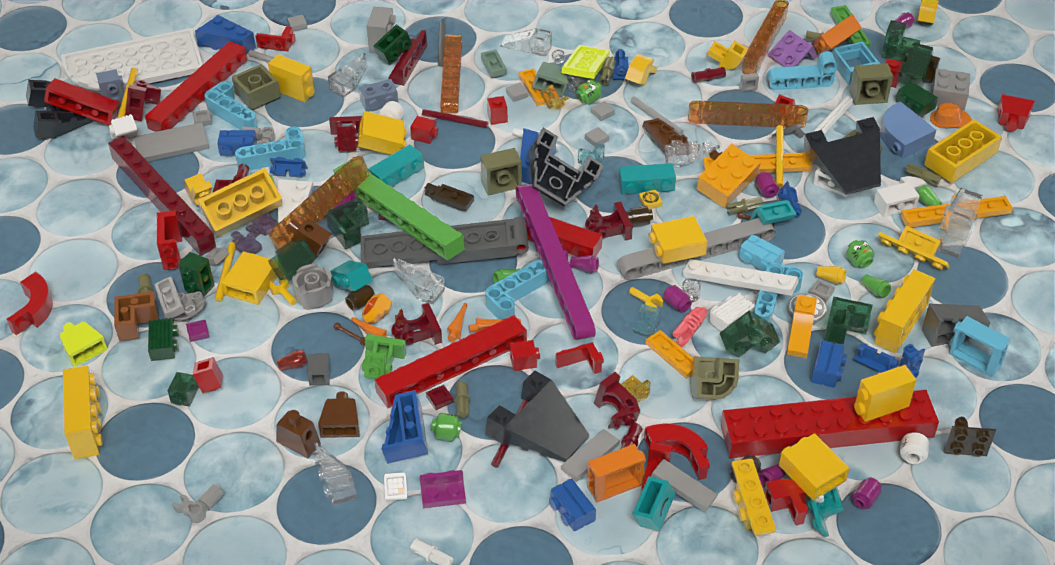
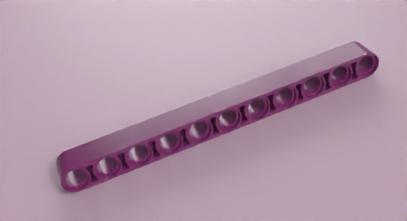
[515,184,596,340]

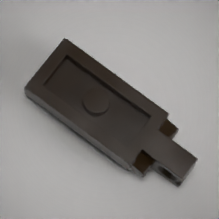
[424,183,474,212]

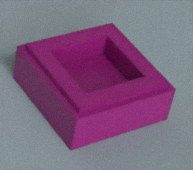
[186,319,210,342]

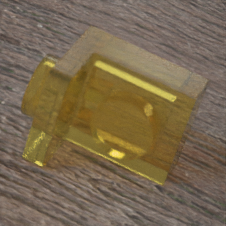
[540,85,569,109]
[621,375,651,402]

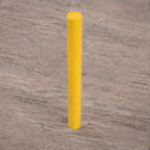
[117,68,138,119]
[776,125,783,187]
[215,242,236,302]

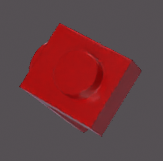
[255,26,296,52]
[555,342,604,374]
[641,442,672,491]

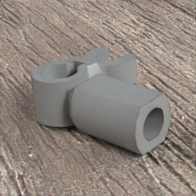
[242,126,275,144]
[172,484,224,523]

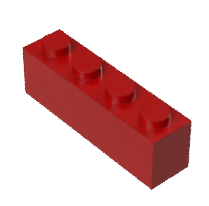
[44,78,120,125]
[526,217,602,257]

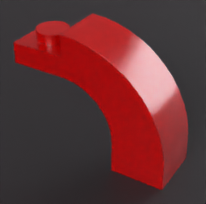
[7,271,53,335]
[644,423,710,480]

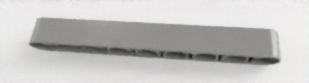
[617,218,776,280]

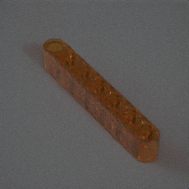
[742,0,789,75]
[440,35,462,113]
[688,100,809,128]
[269,156,370,251]

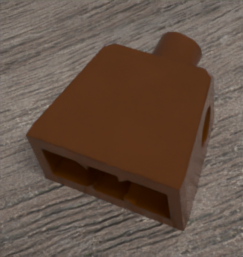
[286,219,332,263]
[318,391,360,438]
[276,410,321,459]

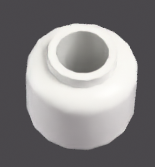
[379,101,404,120]
[900,432,929,464]

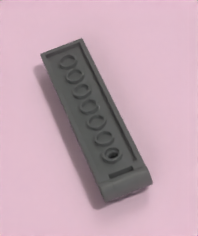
[361,217,529,268]

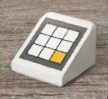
[384,473,407,501]

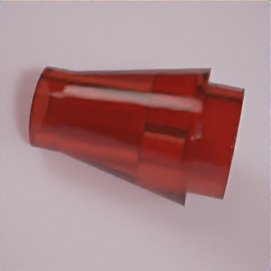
[277,349,308,371]

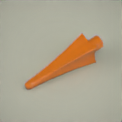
[447,303,468,342]
[351,317,387,337]
[468,318,521,332]

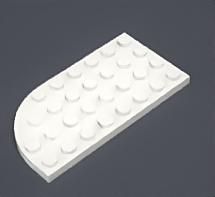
[61,28,203,91]

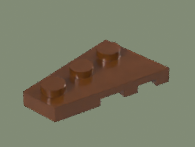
[642,118,700,157]

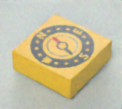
[639,190,662,209]

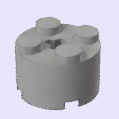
[292,264,333,310]

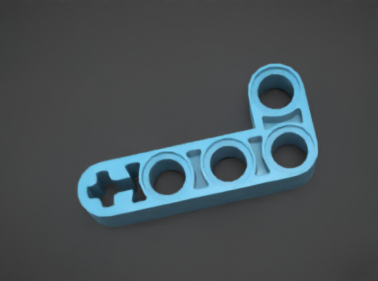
[767,51,837,90]
[205,81,258,130]
[235,126,306,170]
[486,260,549,319]
[753,263,803,330]

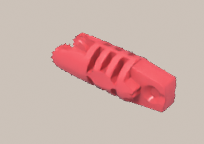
[672,307,708,347]

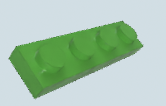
[830,5,871,49]

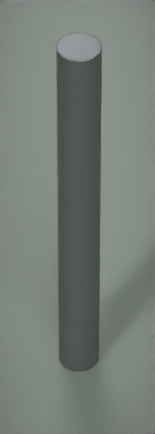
[438,21,446,67]

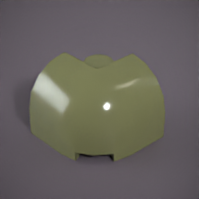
[690,356,740,399]

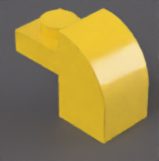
[917,0,939,24]
[707,40,748,70]
[625,54,658,85]
[183,173,212,206]

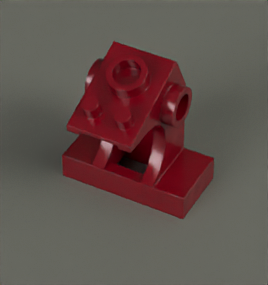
[125,80,161,121]
[329,116,362,151]
[585,201,633,241]
[391,302,442,345]
[594,372,640,430]

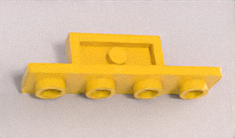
[878,226,950,270]
[732,459,776,535]

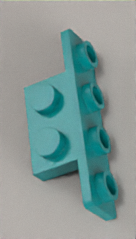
[806,487,845,537]

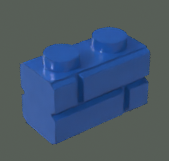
[217,130,257,156]
[811,341,847,388]
[549,479,596,531]

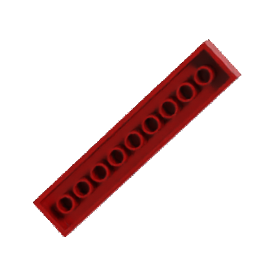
[721,389,939,459]

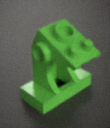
[362,334,406,379]

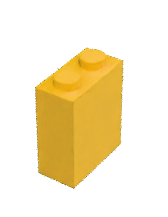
[268,54,315,102]
[358,111,407,155]
[648,216,707,264]
[222,251,280,305]
[854,365,917,422]
[779,433,849,501]

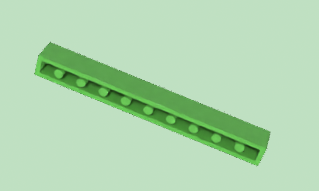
[333,160,465,261]

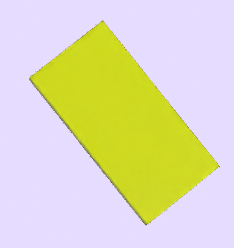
[561,45,610,79]

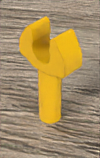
[270,277,297,305]
[629,287,663,313]

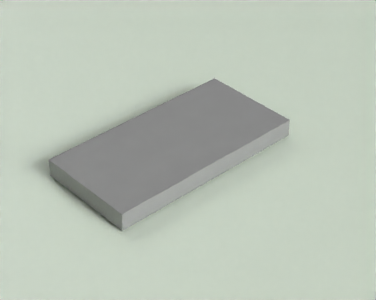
[134,122,209,162]

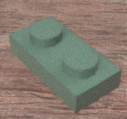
[481,49,507,78]

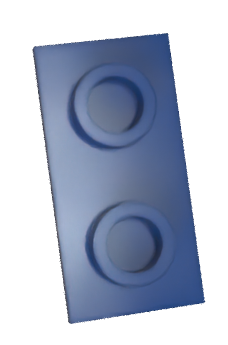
[613,49,629,79]
[270,157,308,177]
[778,181,802,217]
[854,343,899,373]
[899,344,925,378]

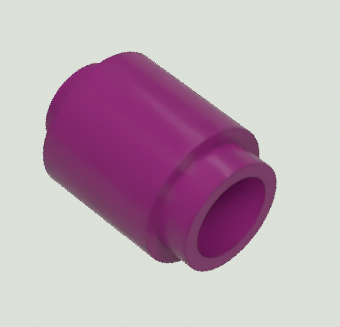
[756,172,779,198]
[663,285,692,312]
[852,477,882,509]

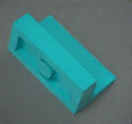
[749,200,796,225]

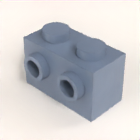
[96,69,125,107]
[359,79,398,112]

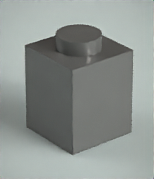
[307,353,331,386]

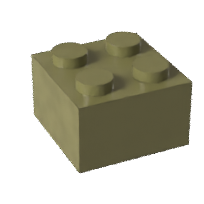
[849,63,893,105]
[232,64,280,110]
[480,148,522,196]

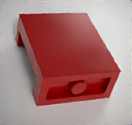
[157,210,182,270]

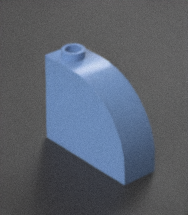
[881,102,936,158]

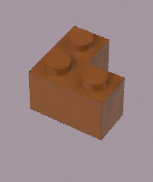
[114,291,159,341]

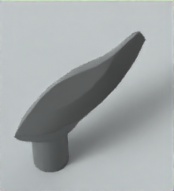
[772,124,805,138]

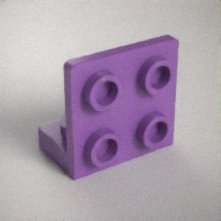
[768,30,818,67]

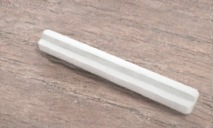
[813,96,853,134]

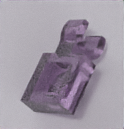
[246,214,278,240]
[231,230,262,254]

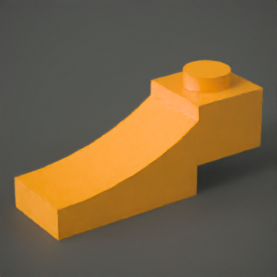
[787,295,817,358]

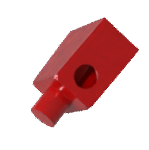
[998,94,1035,131]

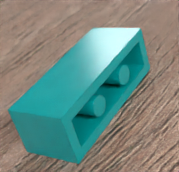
[368,144,424,187]
[619,163,676,195]

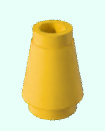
[816,266,846,285]

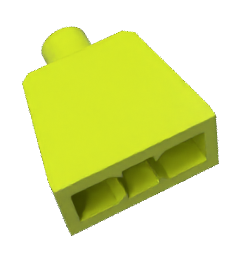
[59,322,108,368]

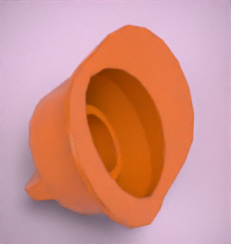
[930,102,972,128]

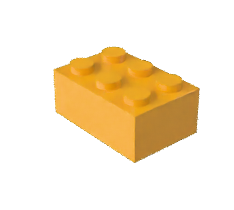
[696,143,760,208]

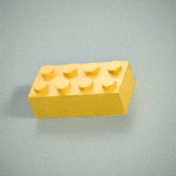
[924,119,1002,183]
[198,168,282,238]
[874,269,936,354]
[63,365,103,460]

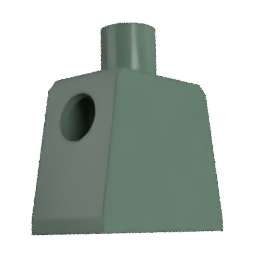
[532,62,568,97]

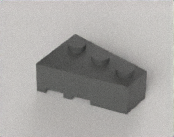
[922,303,990,347]

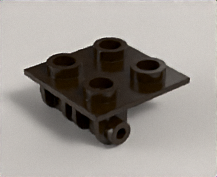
[944,416,996,457]

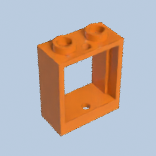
[811,14,862,55]
[587,444,646,503]

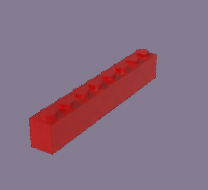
[145,41,248,132]
[374,315,527,409]

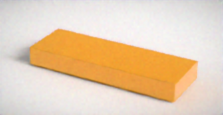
[518,68,553,106]
[645,330,693,379]

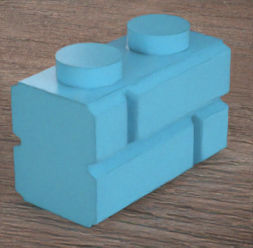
[739,234,785,271]

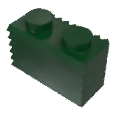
[896,81,938,117]
[148,317,179,361]

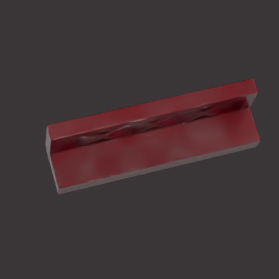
[388,30,427,86]

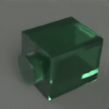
[167,372,199,407]

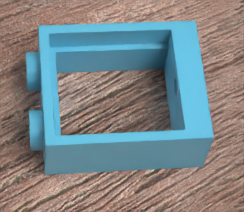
[832,42,880,85]
[949,316,1011,377]

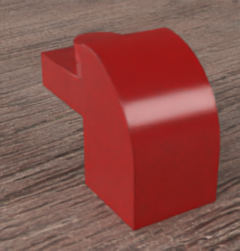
[764,479,808,526]

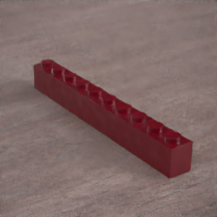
[108,136,217,256]

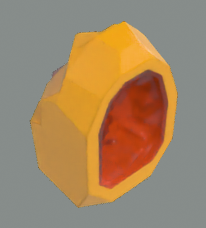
[362,293,392,323]

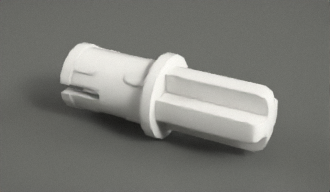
[410,538,453,565]

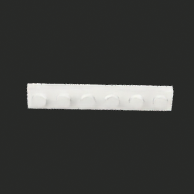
[683,259,798,296]

